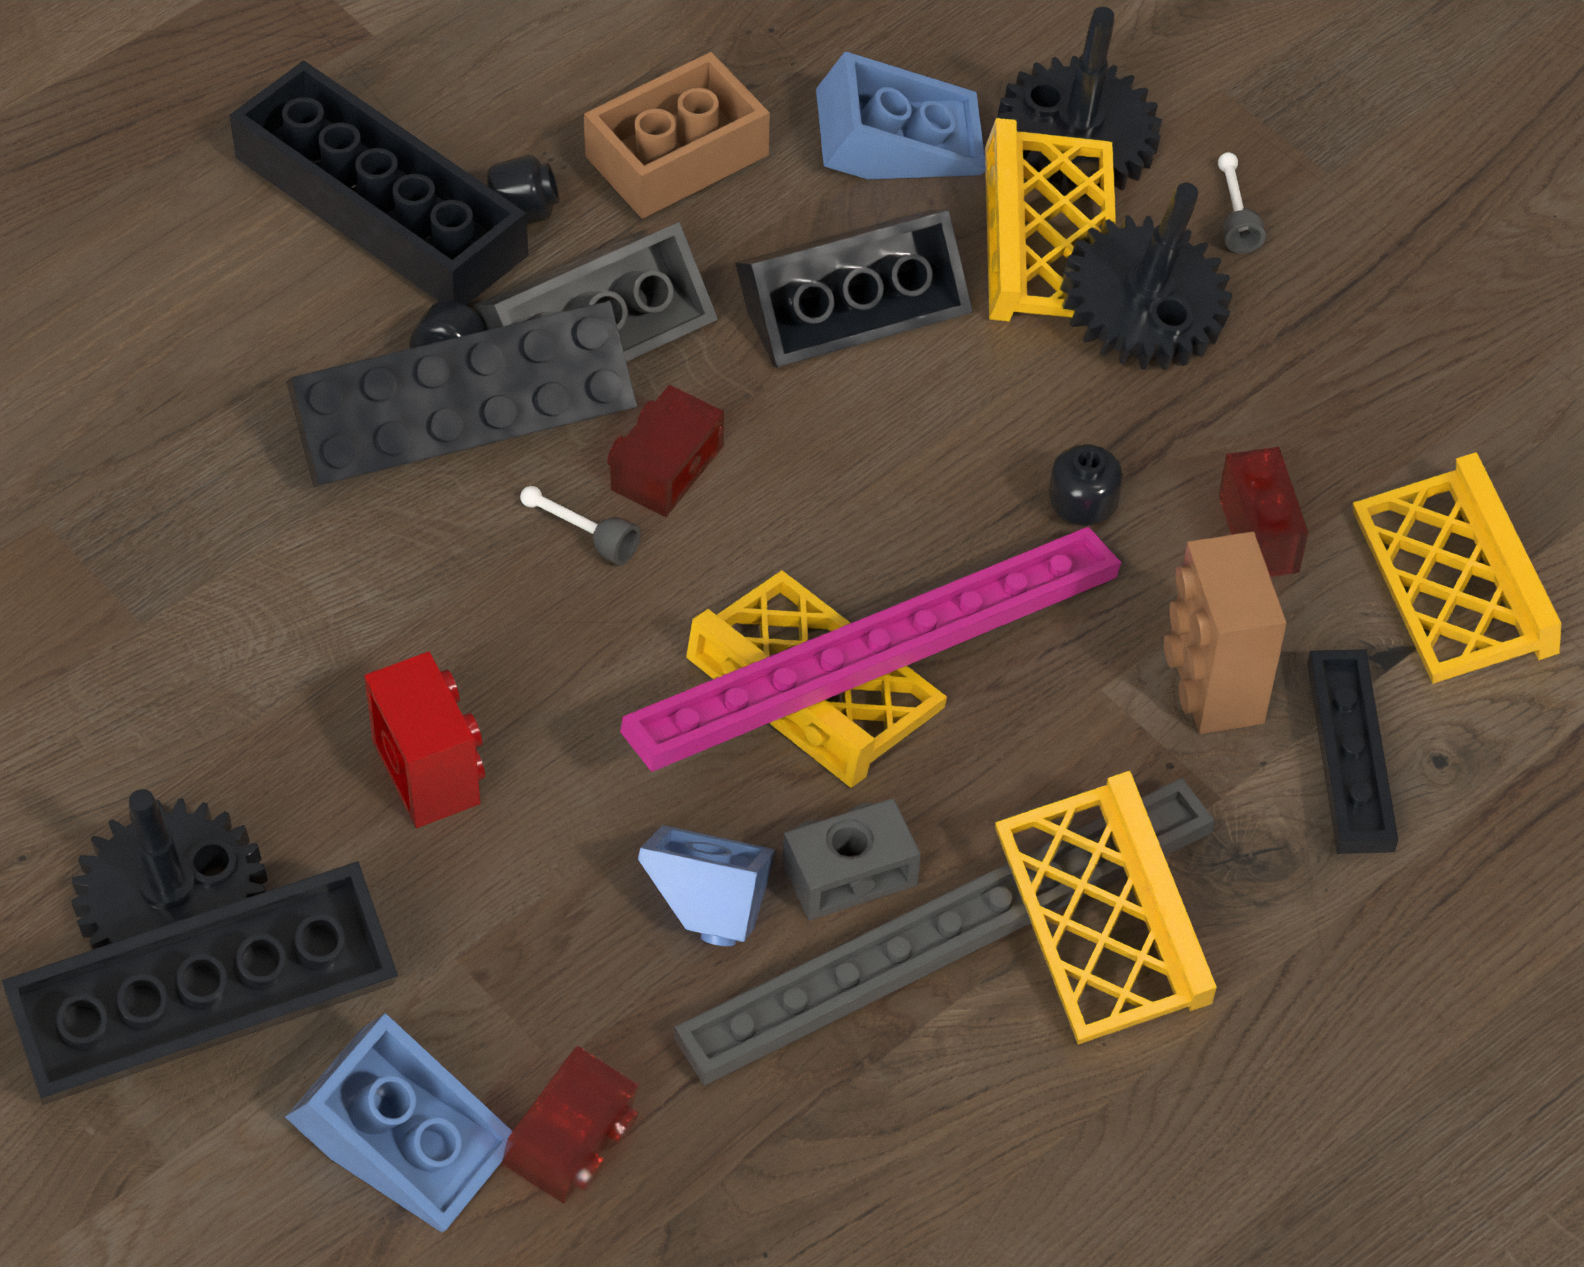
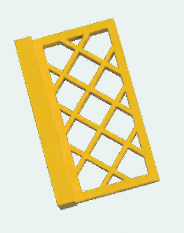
[985,118,1116,322]
[1352,452,1561,684]
[686,570,947,788]
[995,771,1217,1045]

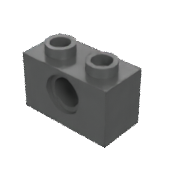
[783,798,921,921]

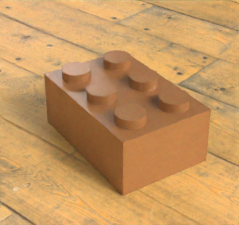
[584,52,770,219]
[1164,531,1287,734]

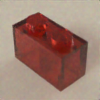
[607,385,724,517]
[1219,447,1309,577]
[502,1046,639,1204]

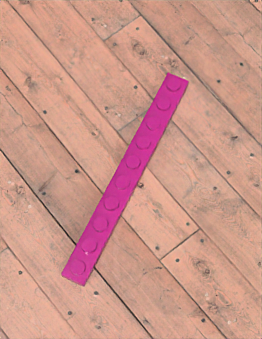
[620,527,1121,772]

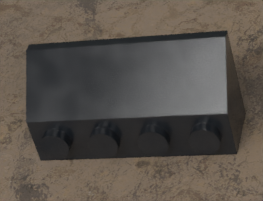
[735,210,973,367]

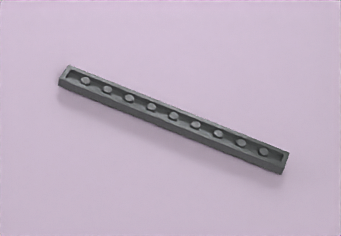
[674,778,1215,1086]

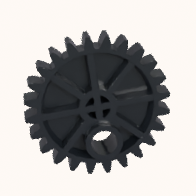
[997,7,1162,197]
[1060,182,1232,370]
[71,789,268,950]

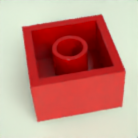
[364,651,486,829]

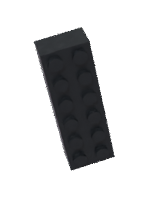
[229,60,529,305]
[286,301,637,488]
[2,861,398,1105]

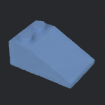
[816,51,985,179]
[285,1013,521,1233]

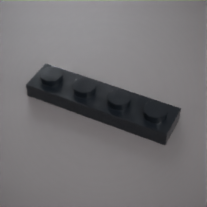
[1307,649,1398,854]

